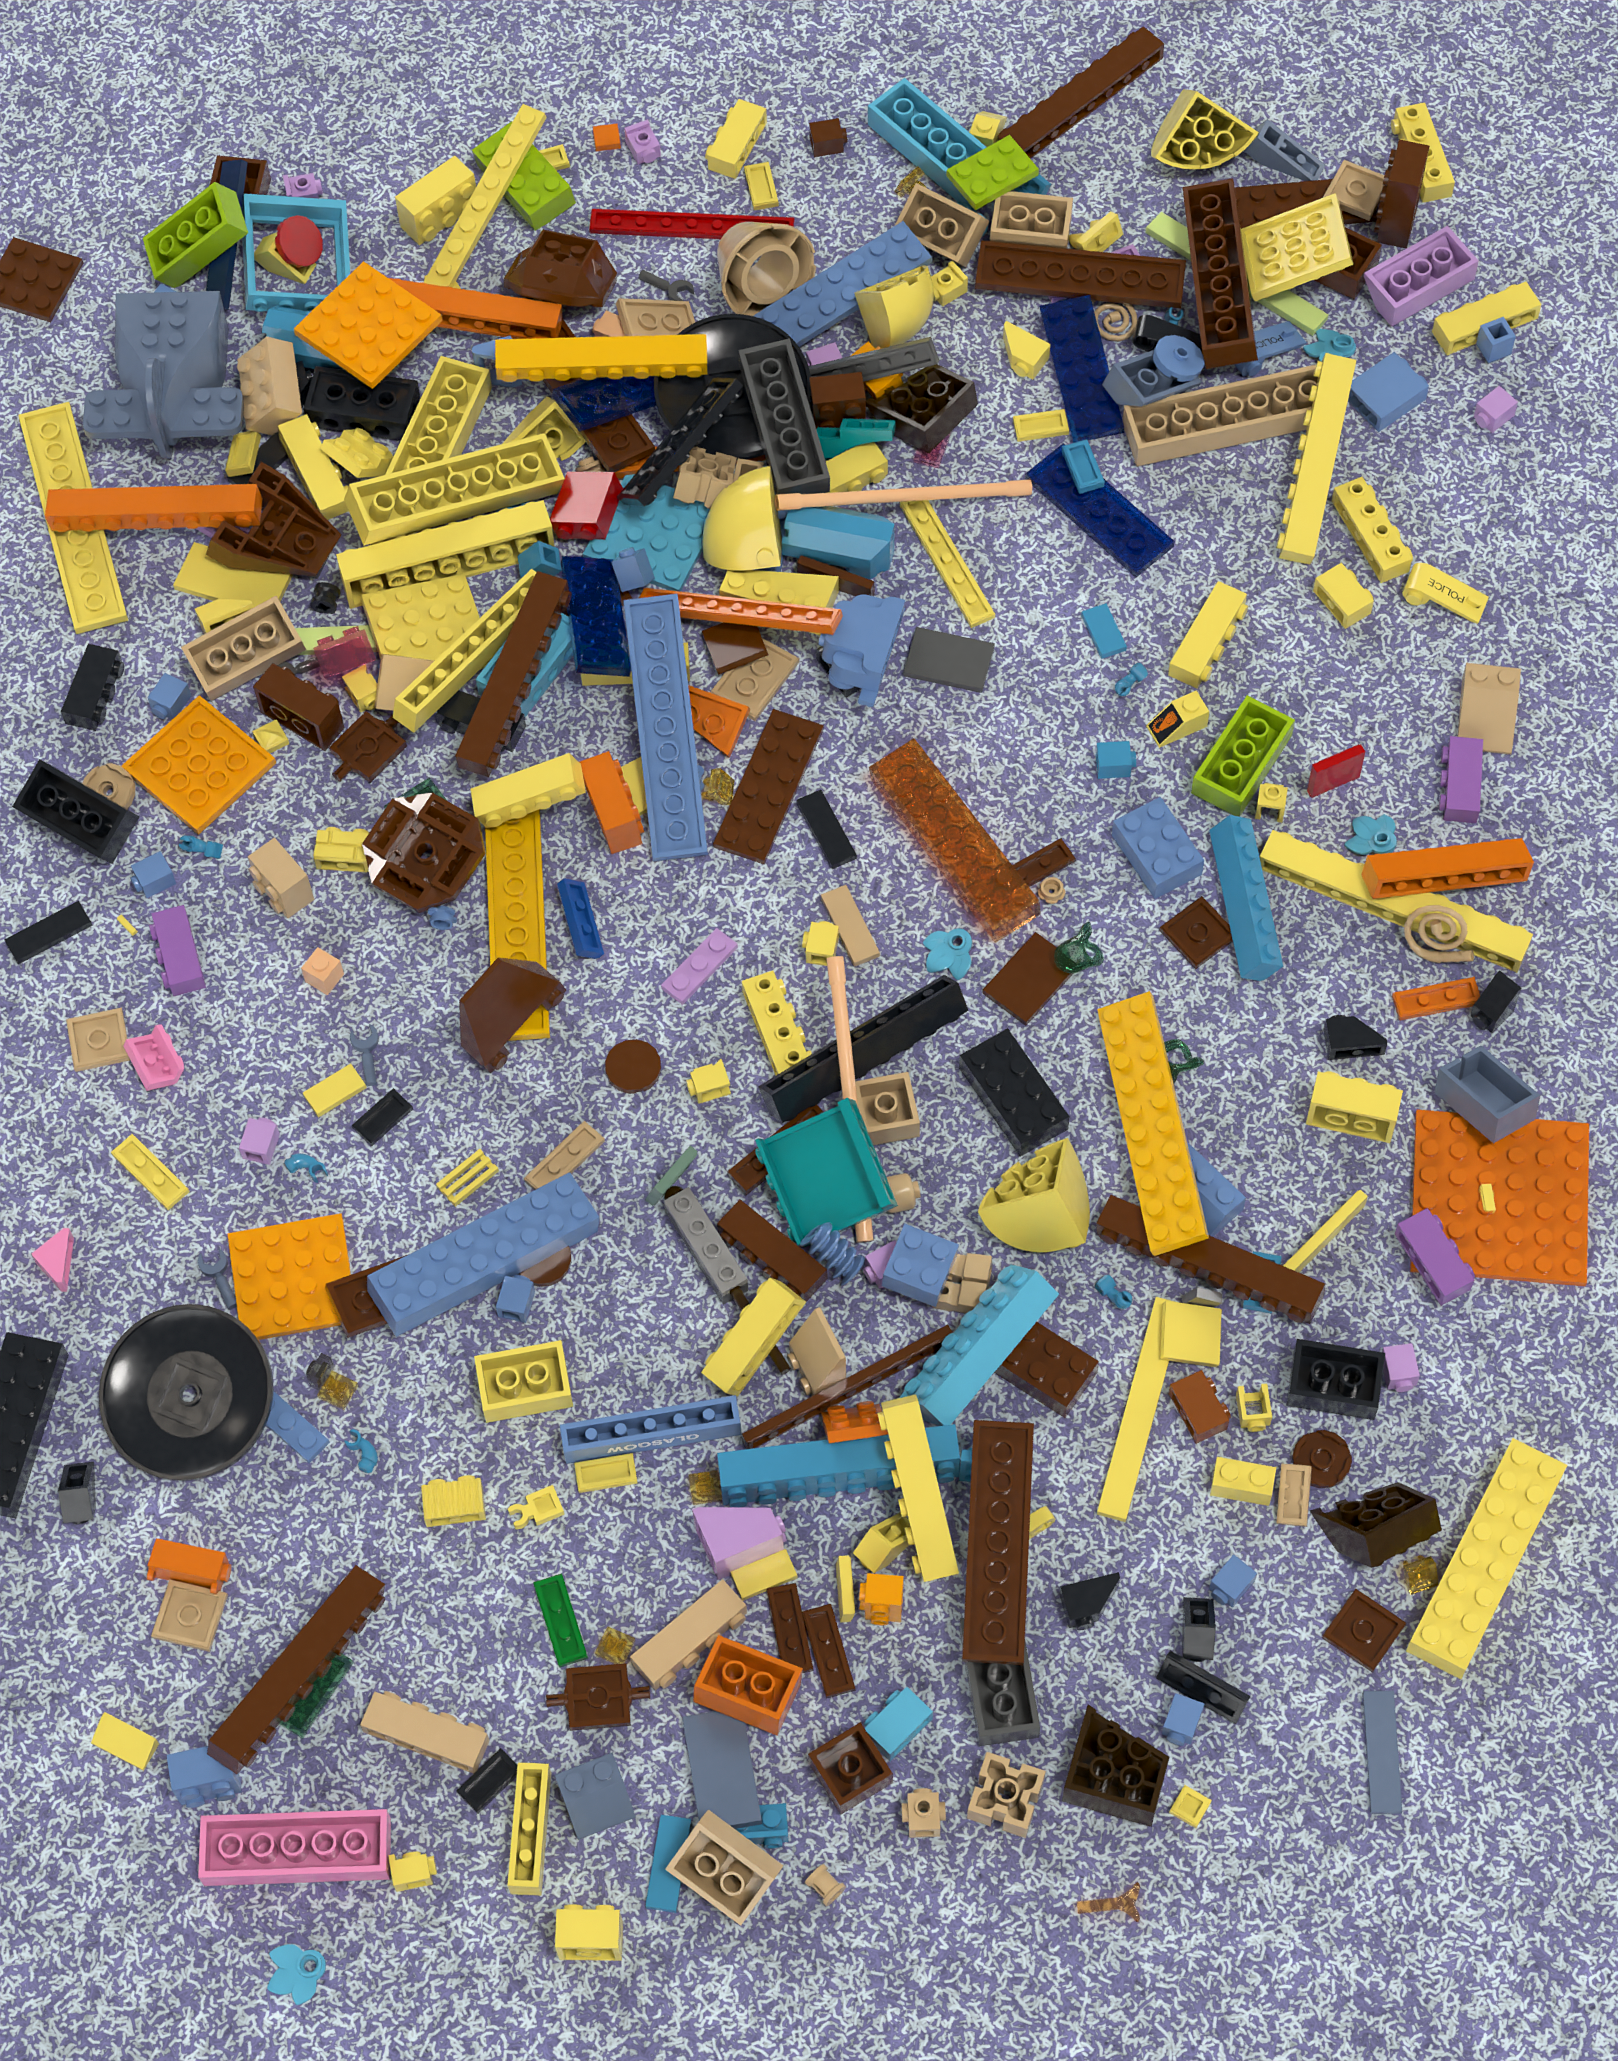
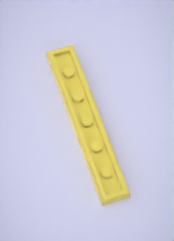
[900,500,995,628]

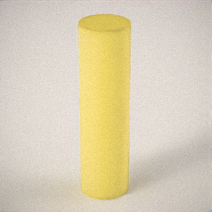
[117,915,138,936]

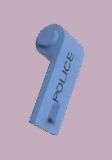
[1234,321,1307,376]

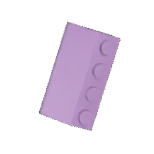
[1364,226,1479,327]

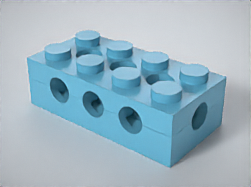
[476,613,584,717]

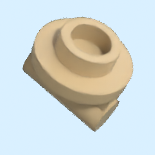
[575,456,605,472]

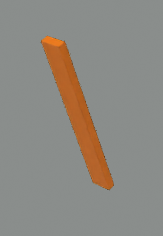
[639,588,843,635]

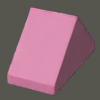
[31,1228,74,1292]

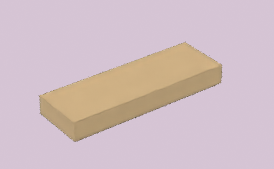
[821,885,880,967]
[524,1121,605,1190]

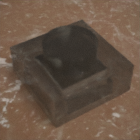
[306,1353,335,1391]

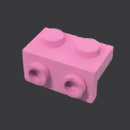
[123,1024,184,1091]

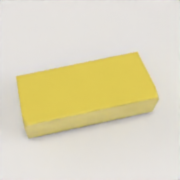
[91,1712,159,1771]

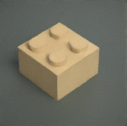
[247,837,315,918]
[855,1072,920,1145]

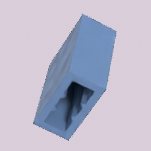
[1348,352,1429,432]

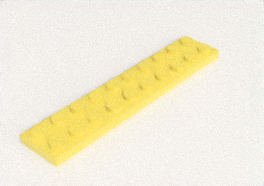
[18,402,128,634]

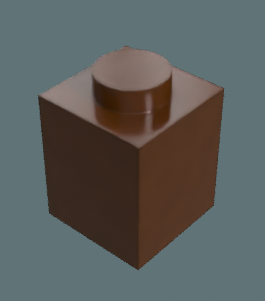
[809,118,848,157]

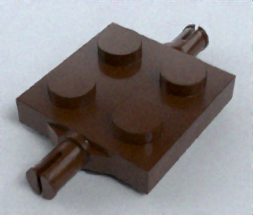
[329,711,407,783]
[546,1663,650,1731]

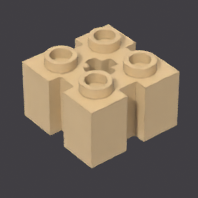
[673,446,737,509]
[967,1752,1046,1838]

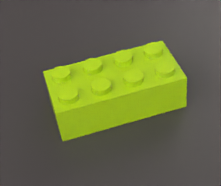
[472,121,576,231]
[142,182,248,288]
[1191,695,1295,817]

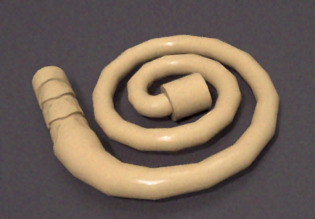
[1078,300,1137,352]
[1404,905,1474,963]

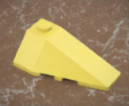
[502,397,586,461]

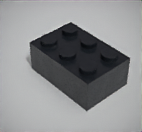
[1286,1339,1385,1420]

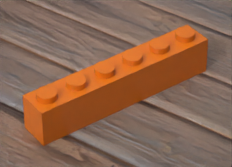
[1361,838,1534,899]

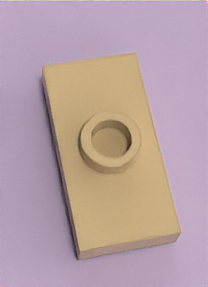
[1277,1464,1312,1527]

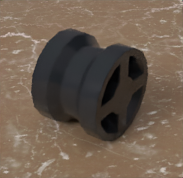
[310,582,341,614]

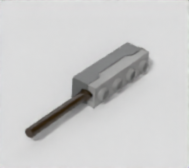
[664,1186,791,1375]

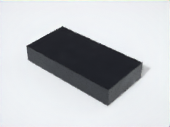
[352,1088,413,1146]
[456,1748,518,1814]

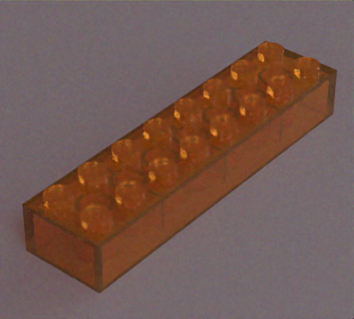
[869,738,1041,943]

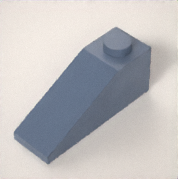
[1244,119,1326,181]

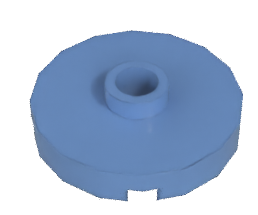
[1153,335,1204,382]

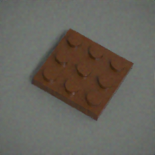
[0,237,84,323]

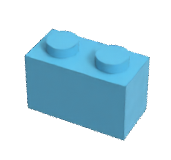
[864,1687,933,1761]

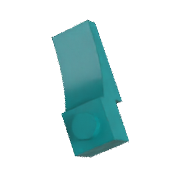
[816,418,895,461]

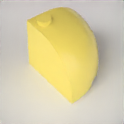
[1151,89,1259,169]
[854,265,934,349]
[702,466,782,570]
[978,1138,1090,1252]

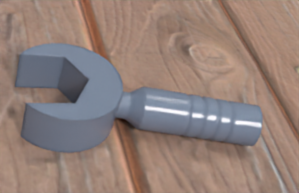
[350,1024,379,1087]
[198,1248,237,1310]

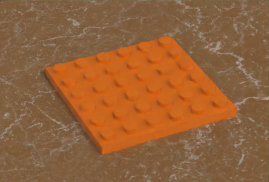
[1410,1109,1589,1286]

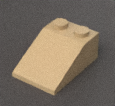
[1457,663,1521,755]
[787,1307,846,1396]

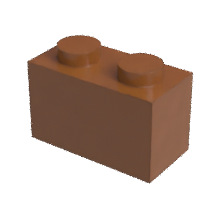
[1168,1370,1231,1444]

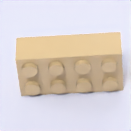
[181,595,306,701]

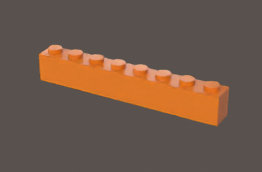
[389,278,562,339]
[45,484,263,532]

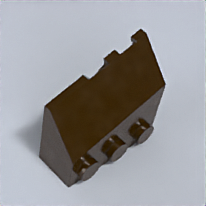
[866,364,978,453]
[1310,1482,1442,1568]
[1062,1705,1170,1827]

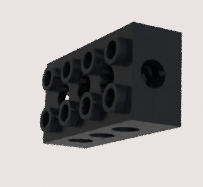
[303,366,421,440]

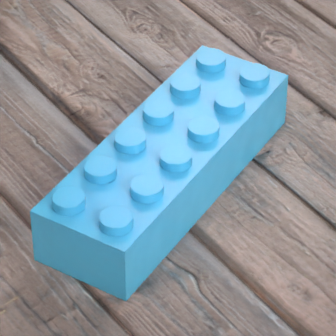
[868,78,986,212]
[900,1264,1059,1426]

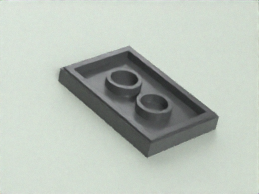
[903,627,995,693]

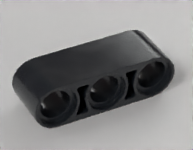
[1132,315,1203,354]

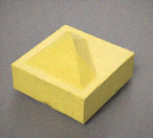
[252,720,289,753]
[1478,1184,1496,1213]

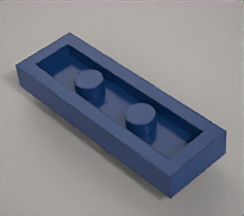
[557,878,604,959]

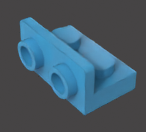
[735,1803,789,1849]

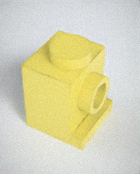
[931,261,968,307]
[388,1851,437,1892]

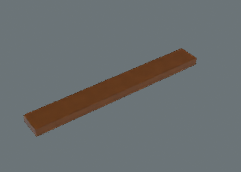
[742,1324,953,1449]

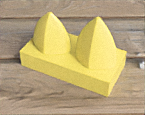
[1069,211,1124,252]

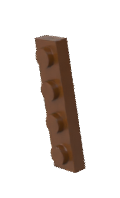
[727,1105,824,1195]

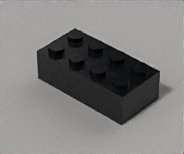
[12,759,140,864]
[959,1028,1070,1157]

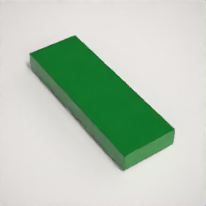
[533,1573,588,1668]

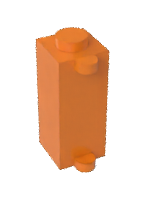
[147,1538,232,1594]

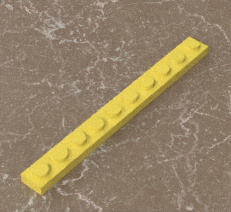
[424,104,547,287]

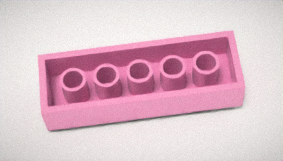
[198,1809,391,1886]

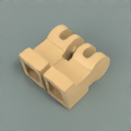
[932,1253,993,1313]

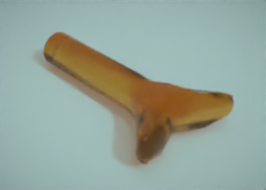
[1076,1882,1140,1922]

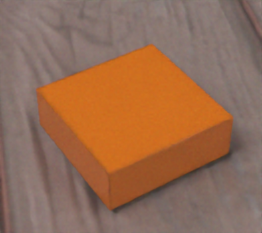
[593,123,621,151]

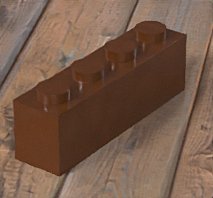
[717,1199,828,1302]

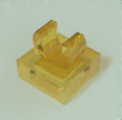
[895,166,927,197]
[701,768,735,805]
[318,1371,358,1410]
[688,1470,722,1505]
[1403,1555,1439,1595]
[595,1626,636,1664]

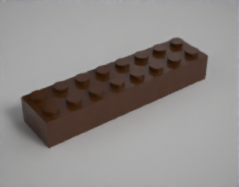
[1182,178,1258,369]

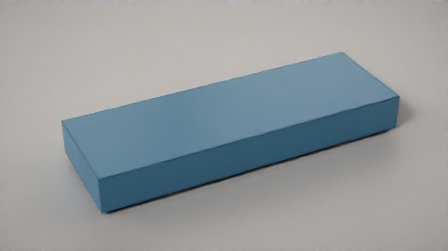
[645,1815,692,1913]

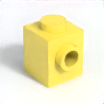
[802,921,839,966]

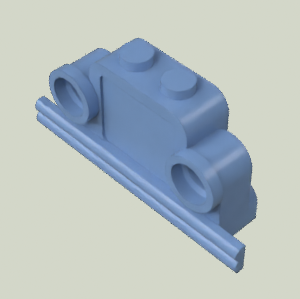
[818,595,905,707]

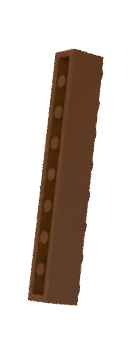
[997,26,1164,159]
[455,571,572,777]
[1096,1195,1325,1324]
[207,1565,386,1774]

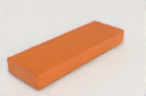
[1392,977,1480,1021]

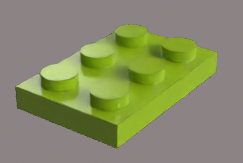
[946,135,1039,210]

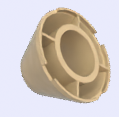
[717,222,816,316]

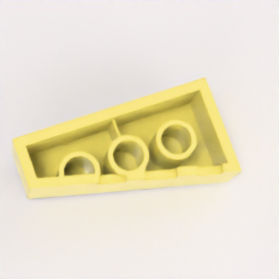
[719,570,839,635]

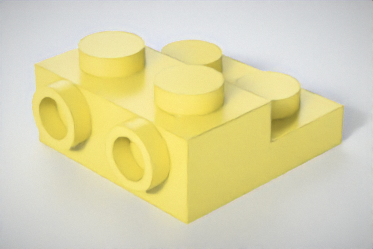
[320,428,394,478]

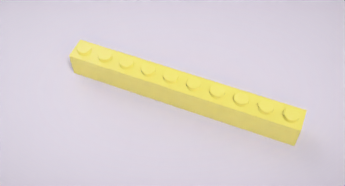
[1260,830,1533,973]

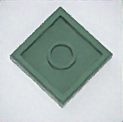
[645,1145,698,1206]

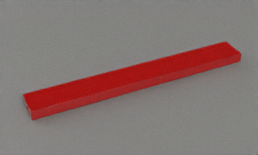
[589,209,795,239]

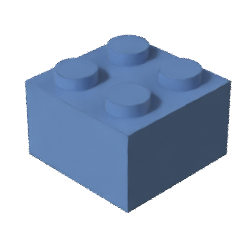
[882,1223,959,1307]
[166,1746,242,1808]

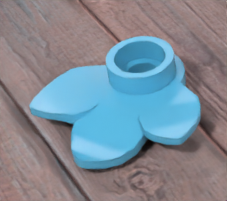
[1303,329,1356,362]
[1345,814,1397,855]
[923,928,973,980]
[267,1944,326,2005]

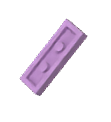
[661,928,738,1005]

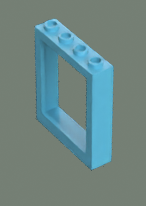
[241,194,350,312]

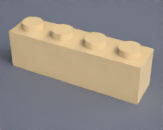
[630,1579,747,1691]
[360,1691,490,1774]

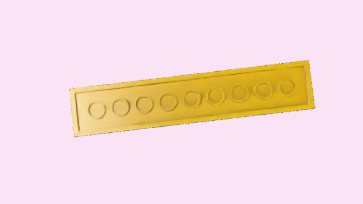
[485,809,550,1041]
[1097,991,1209,1256]

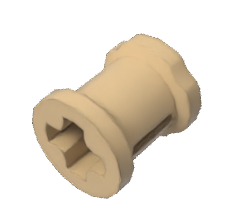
[805,1864,846,1906]

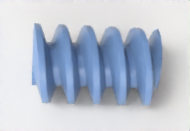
[800,1222,865,1286]

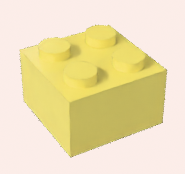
[555,1904,623,1961]

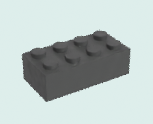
[959,1618,1040,1746]

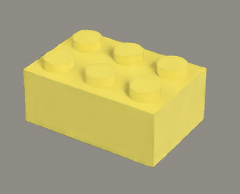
[395,156,476,245]
[1306,1071,1403,1143]
[474,1340,573,1423]

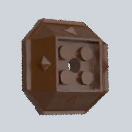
[504,229,617,307]
[362,792,485,913]

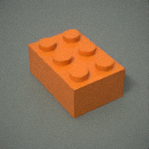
[580,751,644,854]
[693,1635,803,1736]

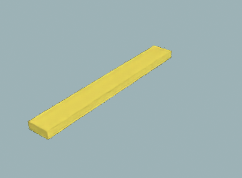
[1097,1297,1175,1522]

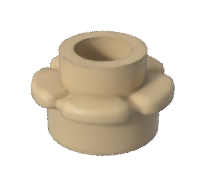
[1038,877,1066,904]

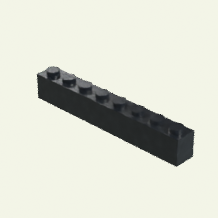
[758,975,969,1123]

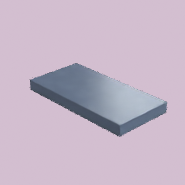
[682,1711,762,1829]

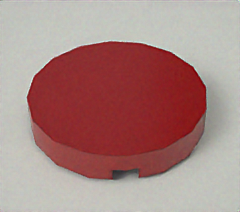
[275,215,323,268]

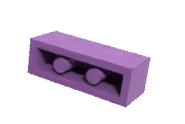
[1439,736,1483,823]
[149,905,206,996]
[1395,1208,1475,1306]

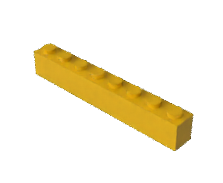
[495,334,708,382]

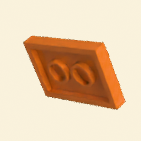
[821,1401,888,1443]

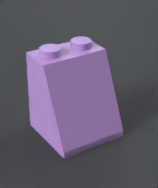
[692,1507,787,1580]

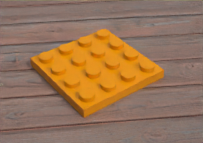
[294,261,442,389]
[121,695,276,835]
[227,1213,351,1340]

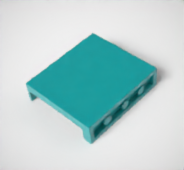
[755,1098,898,1247]

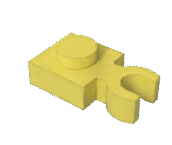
[508,1485,565,1529]

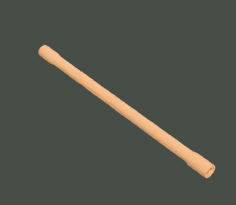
[774,479,1032,511]
[827,956,874,1243]

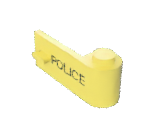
[1402,563,1489,624]

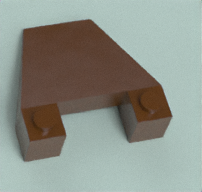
[206,462,342,576]
[459,957,566,1073]

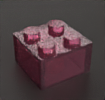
[313,626,376,678]

